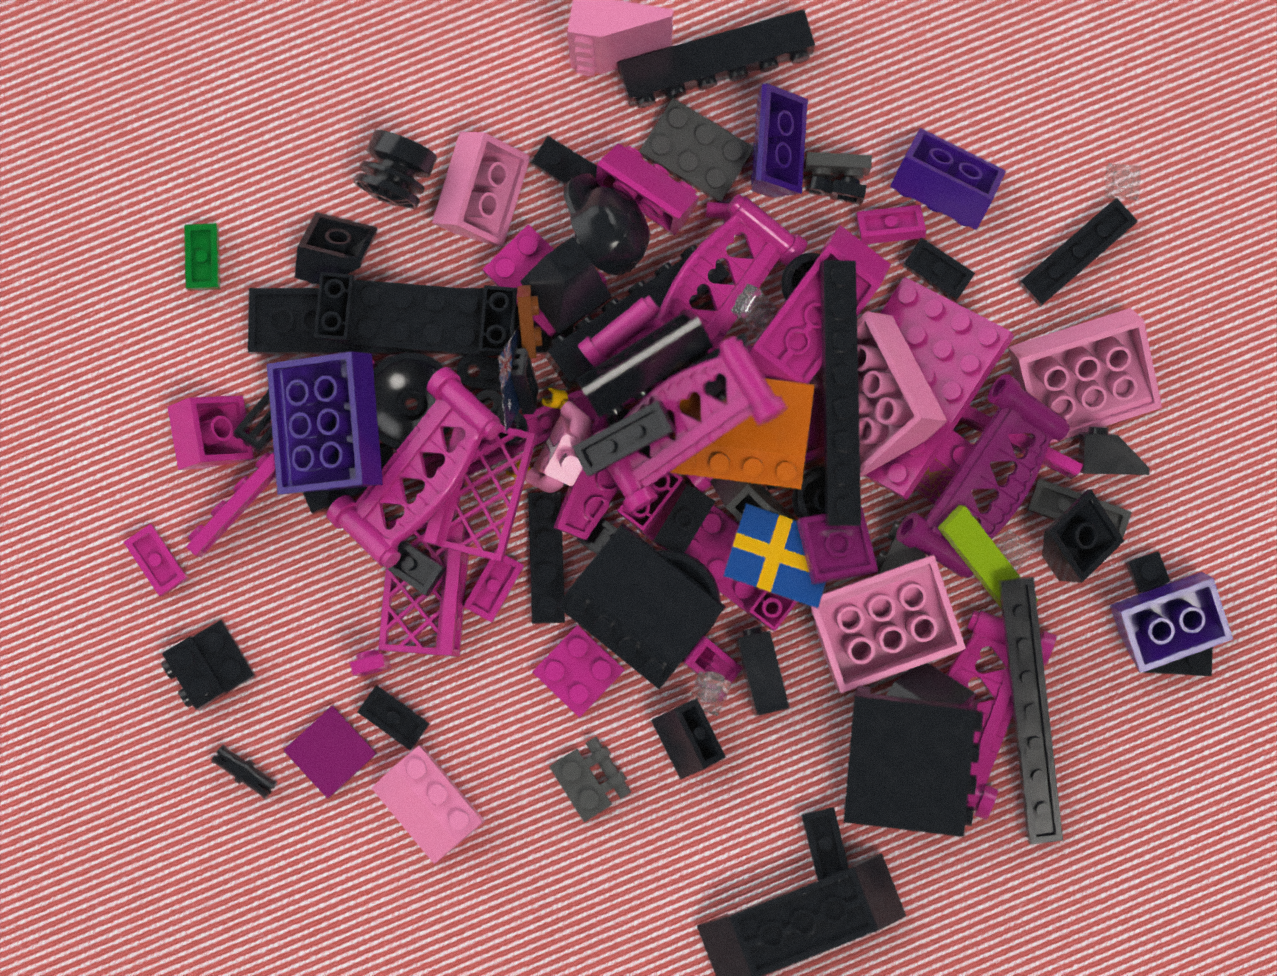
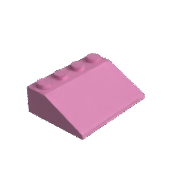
[567,0,673,76]
[1008,308,1162,444]
[809,311,948,477]
[810,555,966,693]

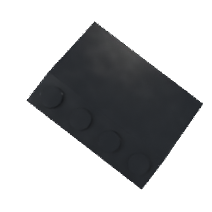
[557,523,726,689]

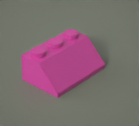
[596,143,699,236]

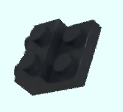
[161,620,256,710]

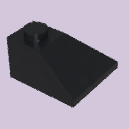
[294,212,378,284]
[520,237,612,335]
[1042,489,1125,583]

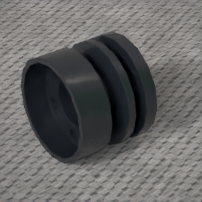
[353,130,438,209]

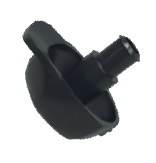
[560,173,651,276]

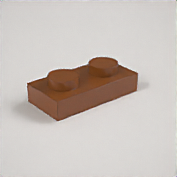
[517,285,542,358]

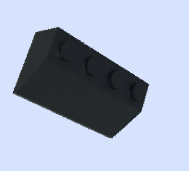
[575,309,713,418]

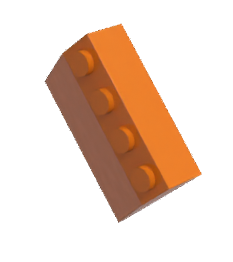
[669,368,815,489]

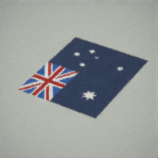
[499,325,522,432]

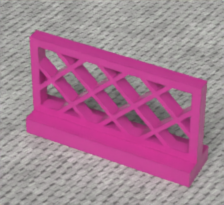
[423,426,537,563]
[378,520,471,657]

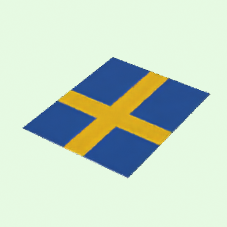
[723,503,826,608]

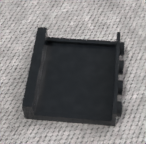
[843,686,984,837]

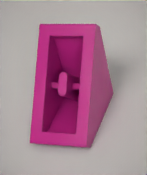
[683,635,743,694]

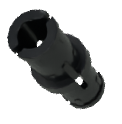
[211,745,278,799]

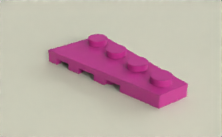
[553,415,620,540]

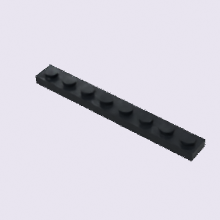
[820,260,861,526]
[998,577,1063,845]

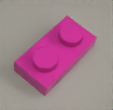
[856,205,926,245]
[124,524,189,597]
[463,549,524,623]
[349,649,392,677]

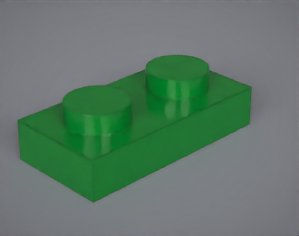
[184,223,220,291]

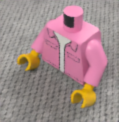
[505,388,592,493]

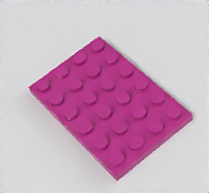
[864,276,1014,501]

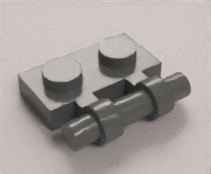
[549,736,631,822]

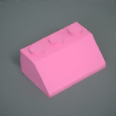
[432,132,531,247]
[372,745,485,864]

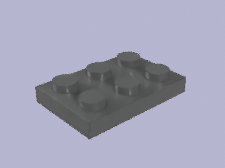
[639,98,754,203]

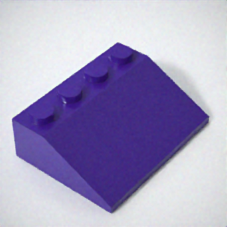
[267,352,383,495]

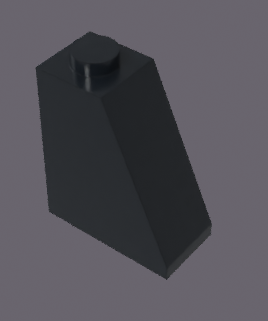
[736,627,790,716]

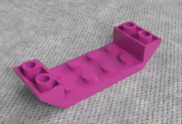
[748,225,891,383]
[617,473,797,631]

